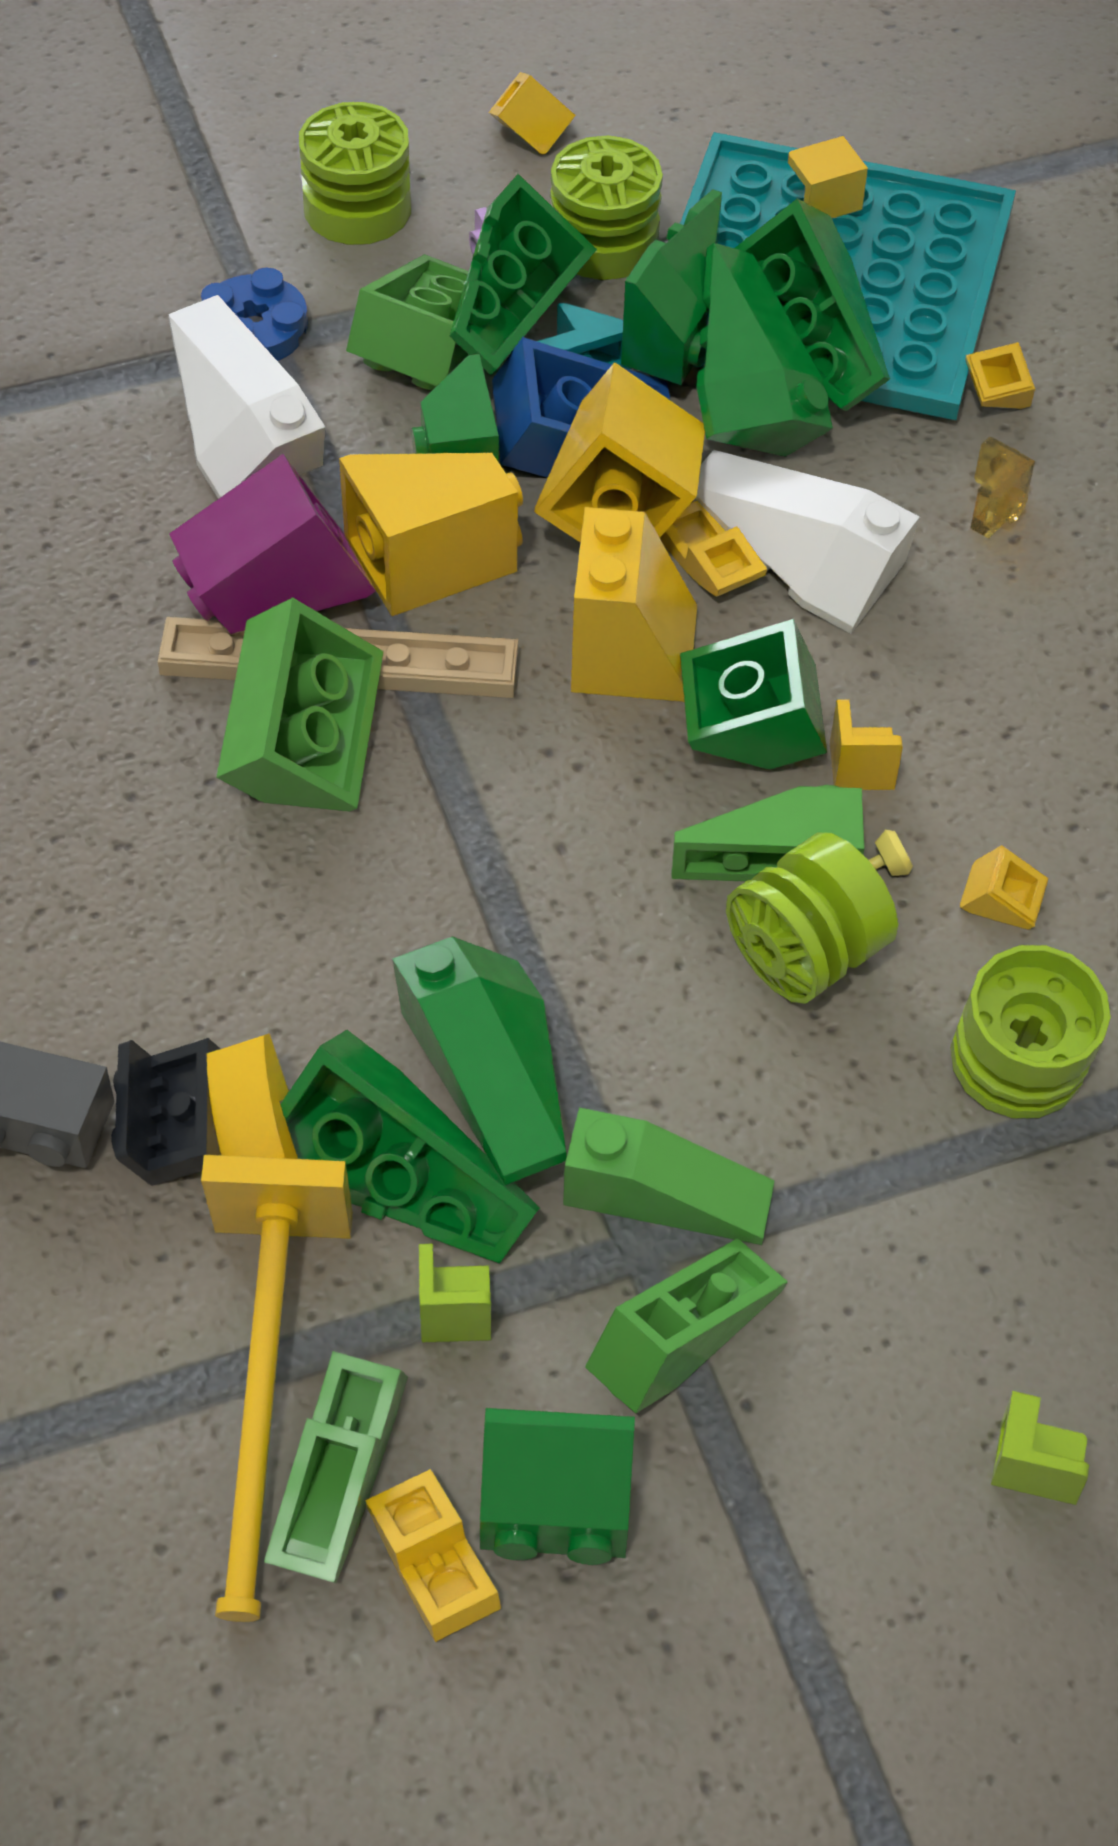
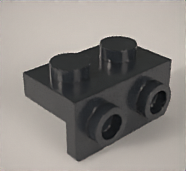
[111,1038,221,1186]

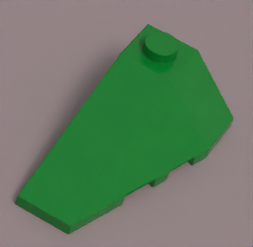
[449,174,597,375]
[621,189,722,385]
[735,198,890,411]
[696,243,833,457]
[392,936,567,1185]
[280,1030,540,1263]

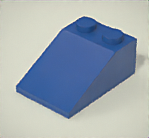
[492,337,670,478]

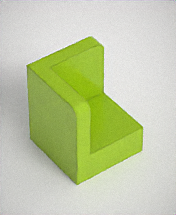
[419,1244,491,1343]
[991,1391,1090,1505]

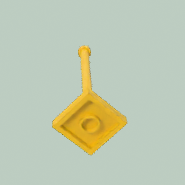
[201,1155,353,1622]

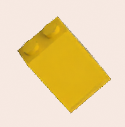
[534,362,705,543]
[339,453,523,616]
[571,507,697,702]

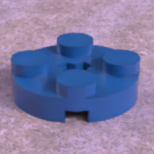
[201,267,308,361]

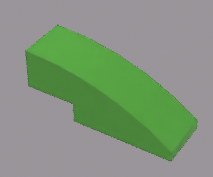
[264,1351,408,1583]

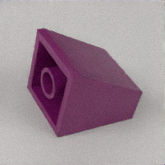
[169,454,376,634]

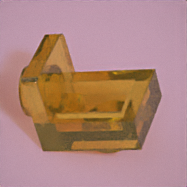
[970,437,1035,539]

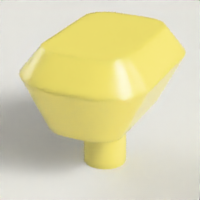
[869,829,913,876]

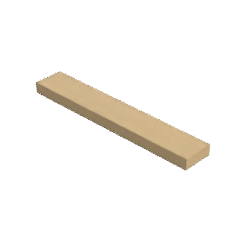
[158,617,518,698]

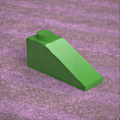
[671,785,864,881]
[563,1107,775,1245]
[585,1238,788,1414]

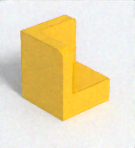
[488,72,576,154]
[788,136,868,218]
[830,699,903,790]

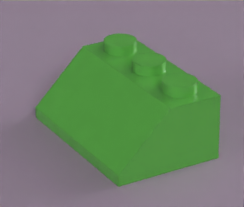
[216,598,384,812]

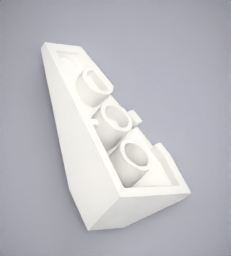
[169,295,326,499]
[693,450,920,634]

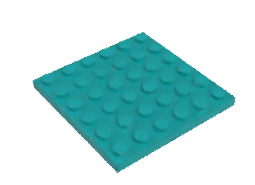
[680,132,1016,420]

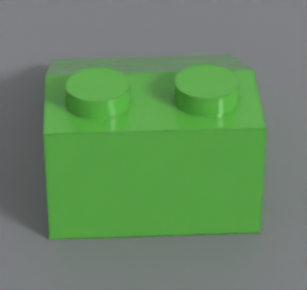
[346,254,469,390]

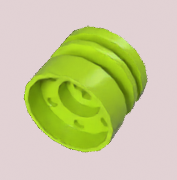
[299,102,411,245]
[550,135,663,280]
[726,832,899,1004]
[950,945,1111,1118]

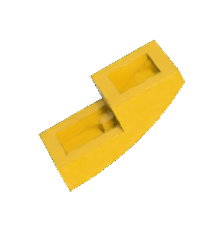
[660,501,767,597]
[207,1033,298,1159]
[365,1469,501,1642]

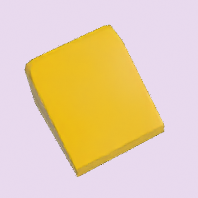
[965,342,1035,409]
[960,845,1049,930]

